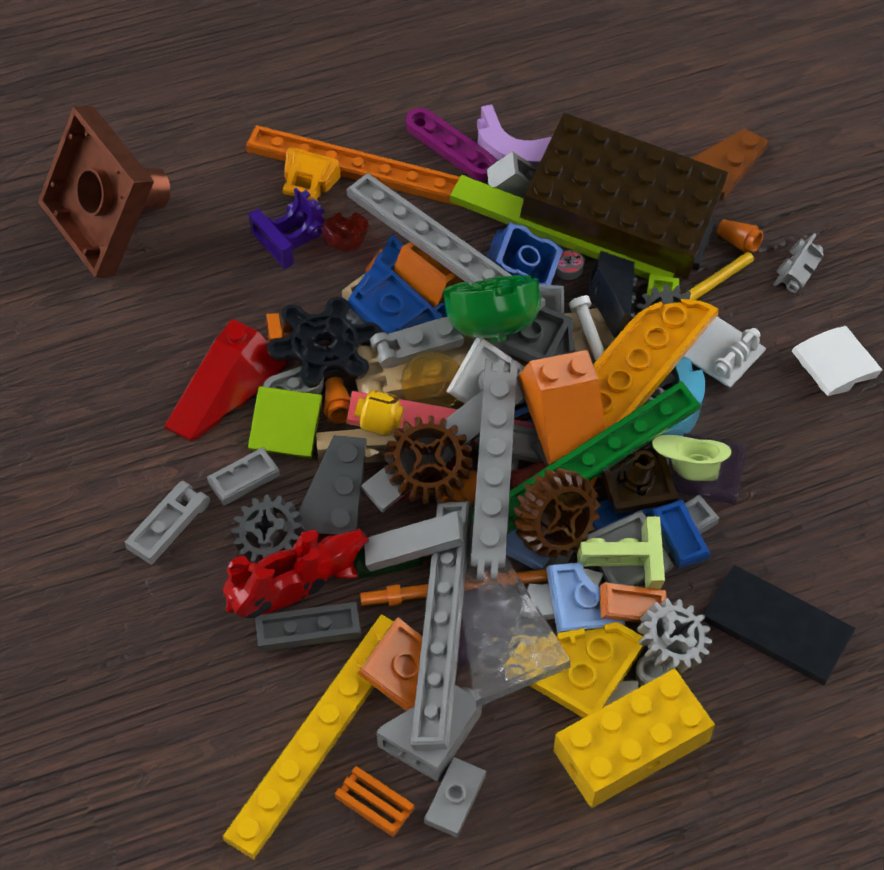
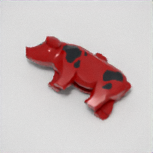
[223,529,369,618]

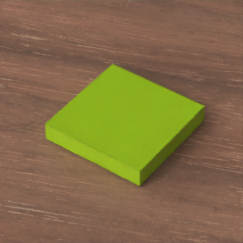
[248,386,322,459]

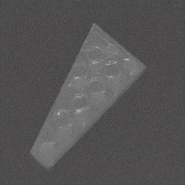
[461,508,571,708]

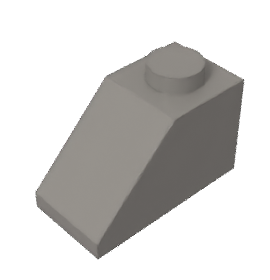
[487,151,537,199]

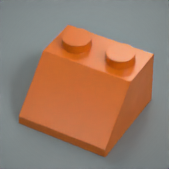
[393,242,465,307]

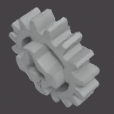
[637,598,712,673]

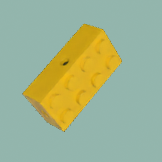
[553,668,715,809]

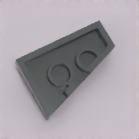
[299,435,367,535]

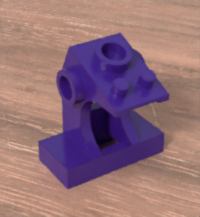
[248,188,328,269]

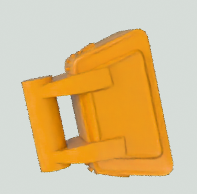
[283,147,341,201]

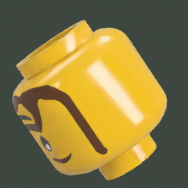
[354,390,404,436]

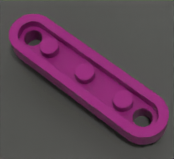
[406,108,497,181]

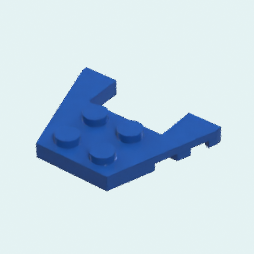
[348,235,447,334]

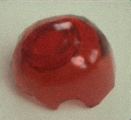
[321,212,370,252]

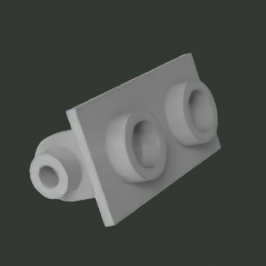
[773,233,823,293]

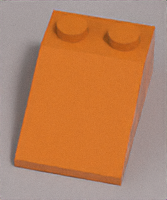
[517,350,605,465]

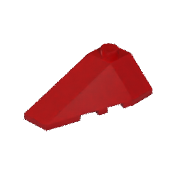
[165,319,287,442]

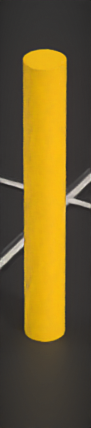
[684,252,754,300]

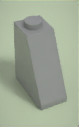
[377,685,482,782]

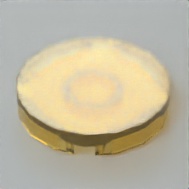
[401,350,460,408]

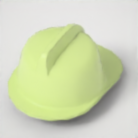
[652,435,731,481]

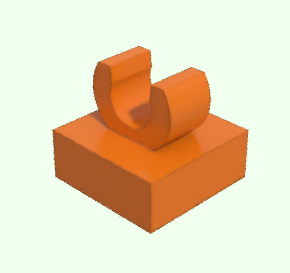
[266,313,293,342]

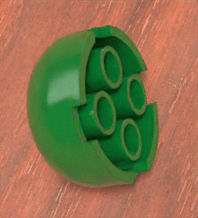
[443,275,541,342]

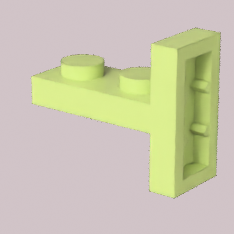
[577,517,665,589]

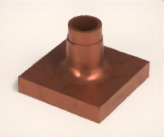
[38,106,170,278]

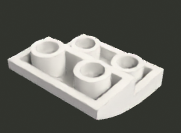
[792,326,882,396]

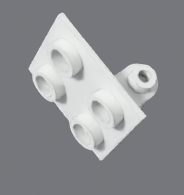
[684,317,766,388]

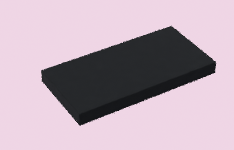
[702,565,856,686]

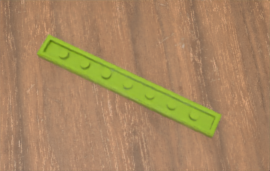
[449,175,674,280]

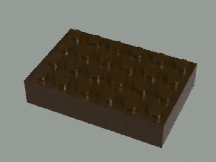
[520,113,729,279]

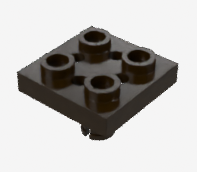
[601,441,678,514]

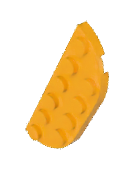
[593,299,719,430]

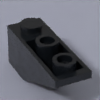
[588,251,638,338]

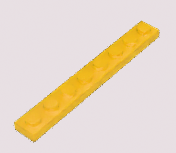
[223,614,394,859]

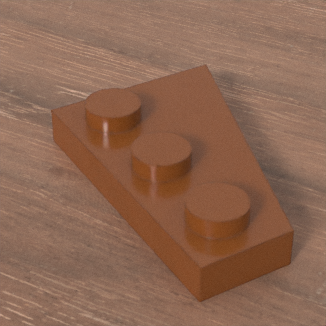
[691,128,769,201]

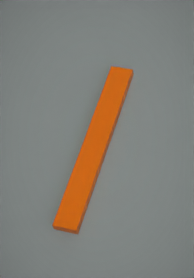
[246,125,462,207]

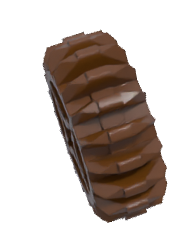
[384,415,473,505]
[512,468,601,559]

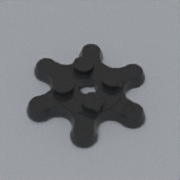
[267,297,382,388]

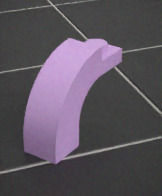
[477,104,552,168]

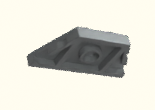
[463,307,575,362]

